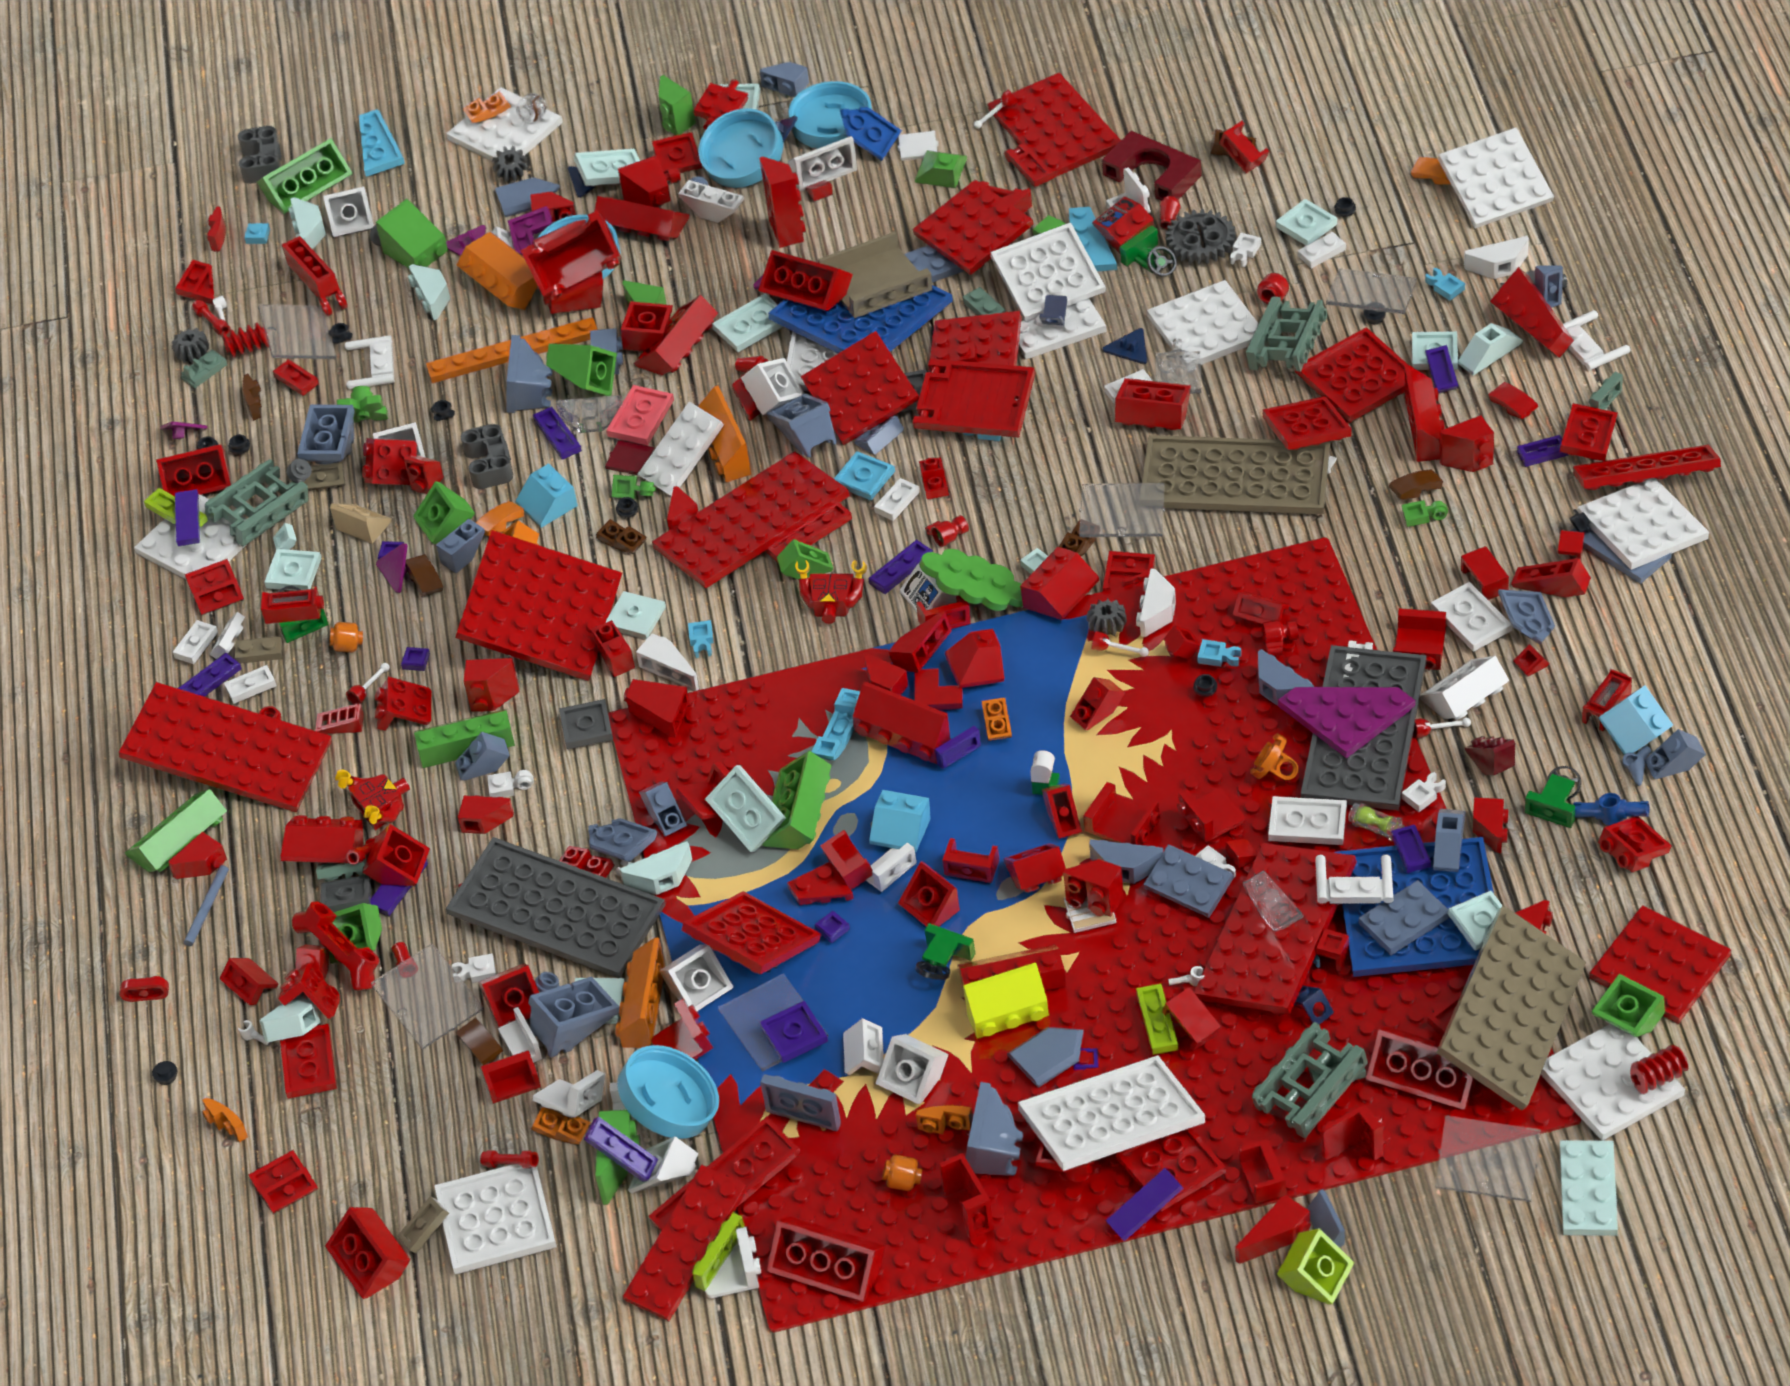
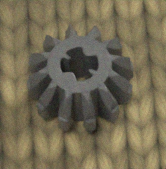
[492,146,528,182]
[172,327,209,363]
[1087,598,1127,636]

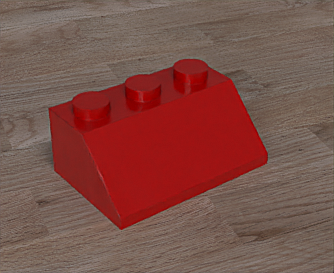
[1115,378,1191,430]
[156,444,231,496]
[1020,547,1099,620]
[280,815,364,863]
[325,1207,411,1299]

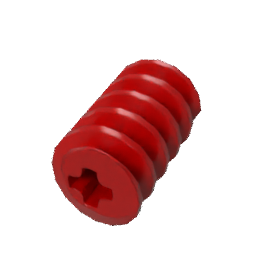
[221,322,269,357]
[1630,1045,1689,1095]

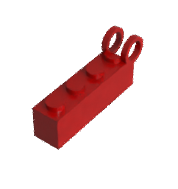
[281,236,348,317]

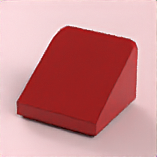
[805,180,833,201]
[1513,644,1550,677]
[1225,839,1258,868]

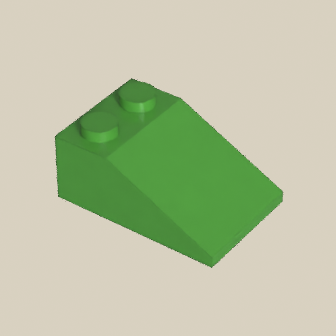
[595,1110,641,1205]

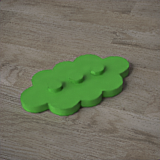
[919,549,1023,611]

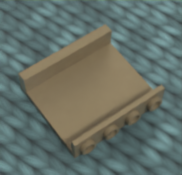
[818,232,932,318]

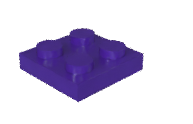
[759,1001,828,1063]

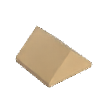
[330,503,392,544]

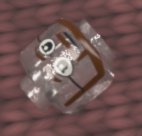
[516,93,547,123]

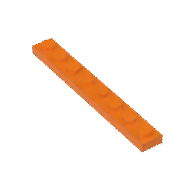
[426,317,598,383]

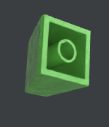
[376,199,448,268]
[546,343,617,396]

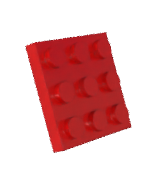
[1262,396,1352,450]
[1116,1128,1226,1212]

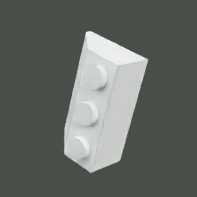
[788,136,857,192]
[1420,656,1509,720]

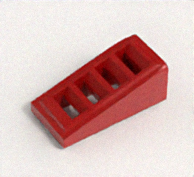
[315,704,364,734]

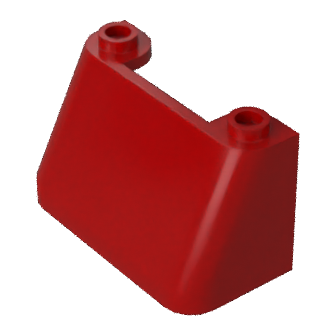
[520,210,622,300]
[530,220,603,314]

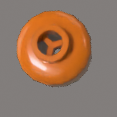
[329,622,363,653]
[882,1155,922,1191]

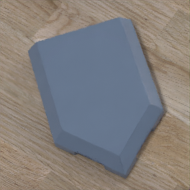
[495,177,560,217]
[1498,590,1555,644]
[588,818,657,862]
[1007,1027,1084,1088]

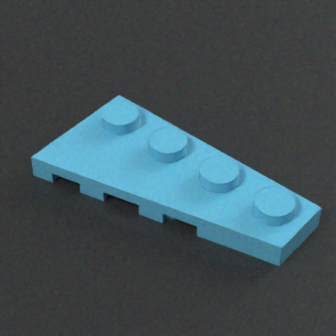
[359,109,405,177]
[1069,207,1117,272]

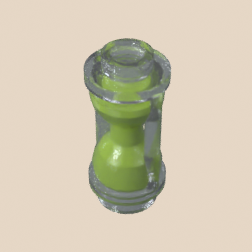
[1348,803,1405,841]

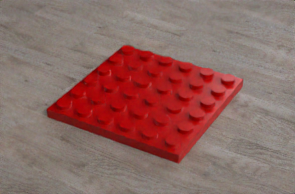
[455,530,623,681]

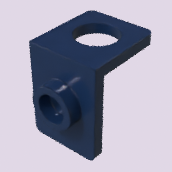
[1039,295,1068,326]
[1294,986,1334,1025]

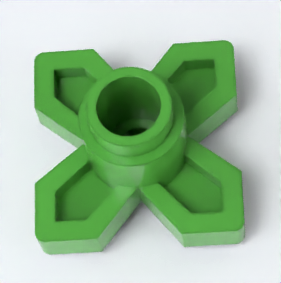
[337,386,388,423]

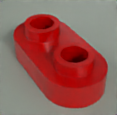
[119,976,169,1002]

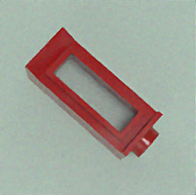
[261,586,324,624]
[1582,669,1632,732]

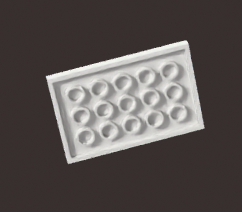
[1018,1056,1205,1171]

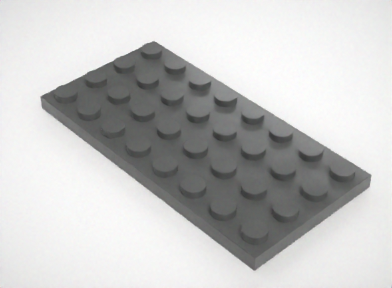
[1301,645,1426,811]
[446,837,665,978]

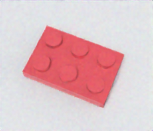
[606,385,674,446]

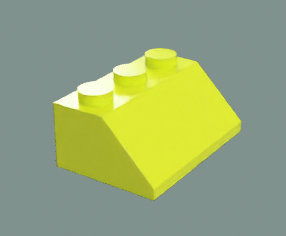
[963,963,1049,1039]

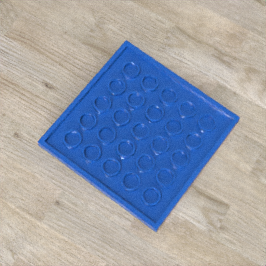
[768,285,953,353]
[1334,837,1494,977]

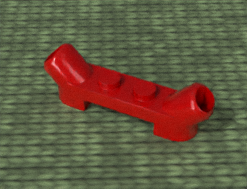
[292,901,380,991]

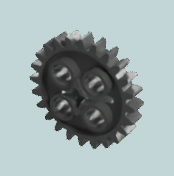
[1165,209,1236,265]

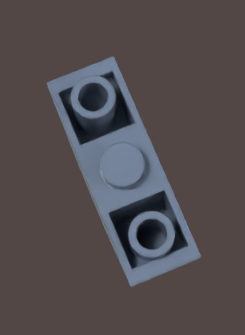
[1258,649,1314,705]
[1433,809,1465,872]
[1089,839,1163,883]

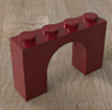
[1102,130,1202,201]

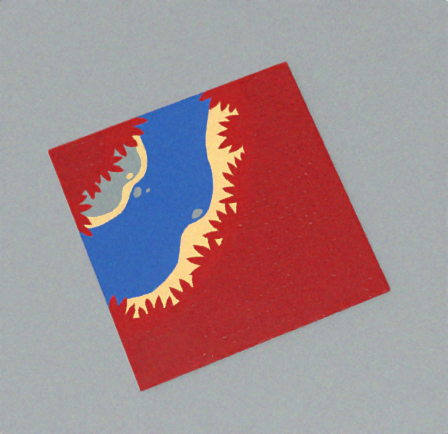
[608,537,1582,1333]

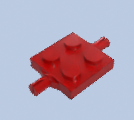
[694,79,748,130]

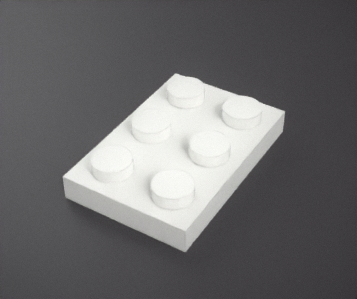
[1431,582,1512,652]
[1269,796,1347,845]

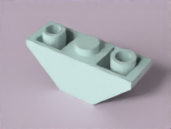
[289,198,326,249]
[408,264,450,320]
[1458,323,1523,376]
[620,841,692,895]
[259,992,321,1042]

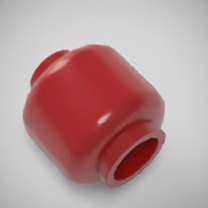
[1257,273,1289,304]

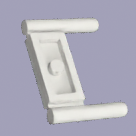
[1563,310,1630,371]
[345,335,395,389]
[1315,855,1394,903]

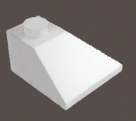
[628,1137,698,1193]

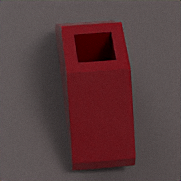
[1464,736,1516,776]

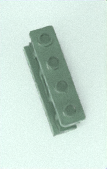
[1246,297,1327,372]
[205,459,308,547]
[1252,1022,1368,1139]

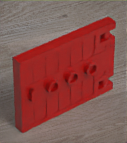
[913,359,1036,438]

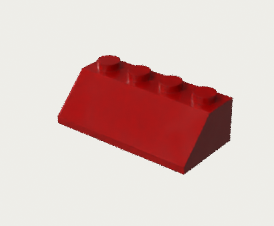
[759,157,806,248]
[594,196,690,241]
[758,250,853,311]
[633,295,718,376]
[1404,365,1445,462]
[852,681,951,764]
[957,945,1066,995]
[1366,1026,1478,1110]
[767,1216,886,1302]

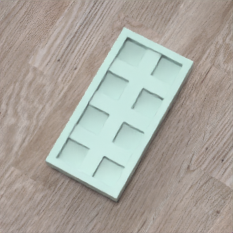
[1560,1140,1618,1236]

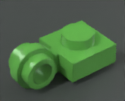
[612,474,656,499]
[1402,500,1448,527]

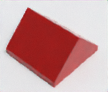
[898,862,960,926]

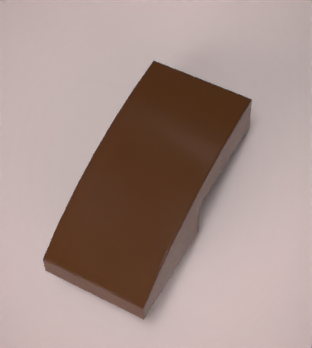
[243,373,262,421]
[1389,469,1443,500]
[596,519,647,554]
[1059,520,1100,557]
[405,554,444,597]
[456,1017,504,1065]

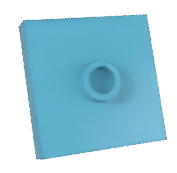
[834,451,895,501]

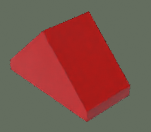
[667,486,698,530]

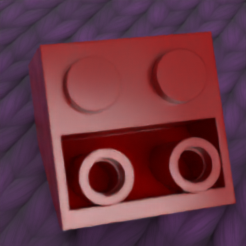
[1063,859,1124,917]

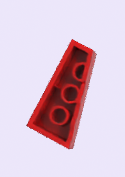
[1490,267,1574,358]

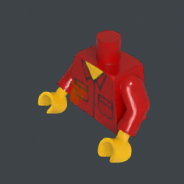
[795,560,867,624]
[335,769,410,830]

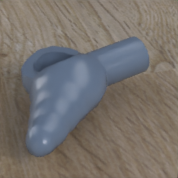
[1622,745,1651,786]

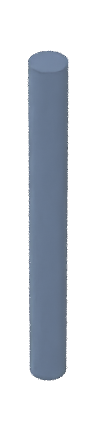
[184,865,229,946]

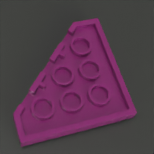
[1278,687,1416,758]

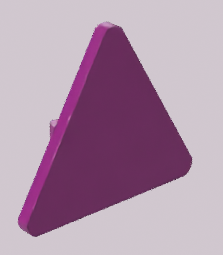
[446,225,487,256]
[160,421,207,439]
[376,543,408,593]

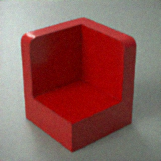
[1558,530,1584,562]
[1316,929,1349,972]

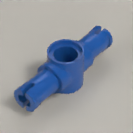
[1573,793,1650,826]

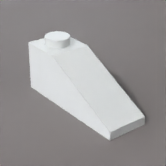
[636,633,699,691]

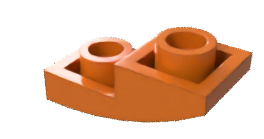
[463,91,511,123]
[1410,157,1451,185]
[476,501,524,536]
[982,697,1012,741]
[202,1097,248,1142]
[531,1106,591,1145]
[916,1106,973,1134]

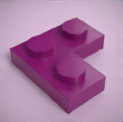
[508,206,552,256]

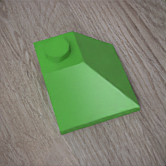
[915,150,967,188]
[413,481,475,544]
[329,903,382,964]

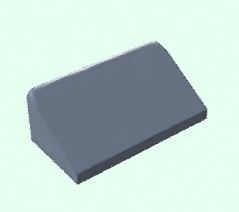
[1534,265,1563,308]
[854,416,904,454]
[1307,1189,1345,1247]

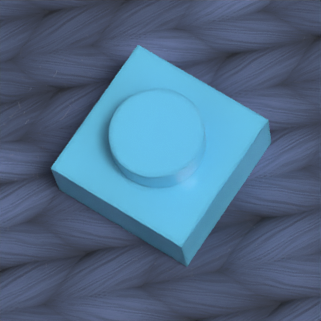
[244,223,270,244]

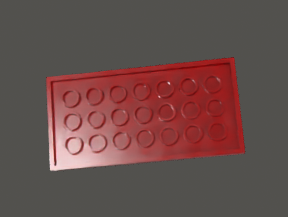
[652,451,850,588]
[119,682,332,813]
[1194,843,1357,1014]

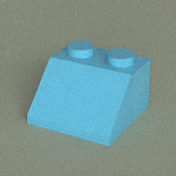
[515,463,578,528]
[1598,686,1673,755]
[869,790,931,852]

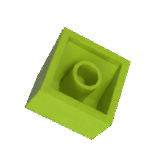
[1277,1229,1355,1305]

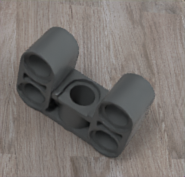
[237,126,282,184]
[460,424,513,489]

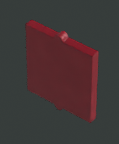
[605,440,655,475]

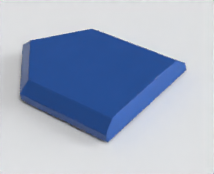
[840,107,902,161]

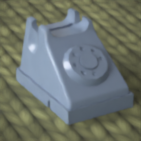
[506,335,552,413]
[767,394,837,458]
[297,404,355,464]
[528,976,620,1057]
[966,1082,1023,1176]

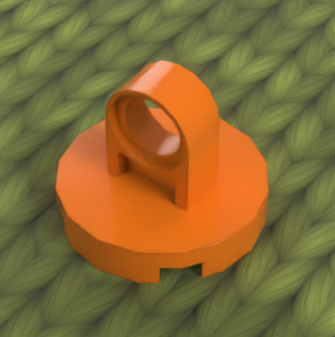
[1250,734,1298,780]

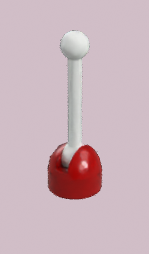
[974,89,1019,129]
[1091,631,1149,657]
[346,663,390,704]
[1413,717,1471,738]

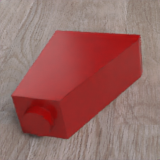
[624,679,689,738]

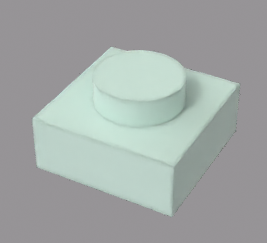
[273,523,297,550]
[1020,548,1048,574]

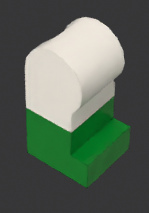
[1030,751,1060,795]

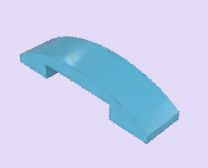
[812,688,860,760]

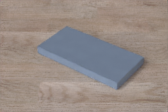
[1570,526,1672,584]

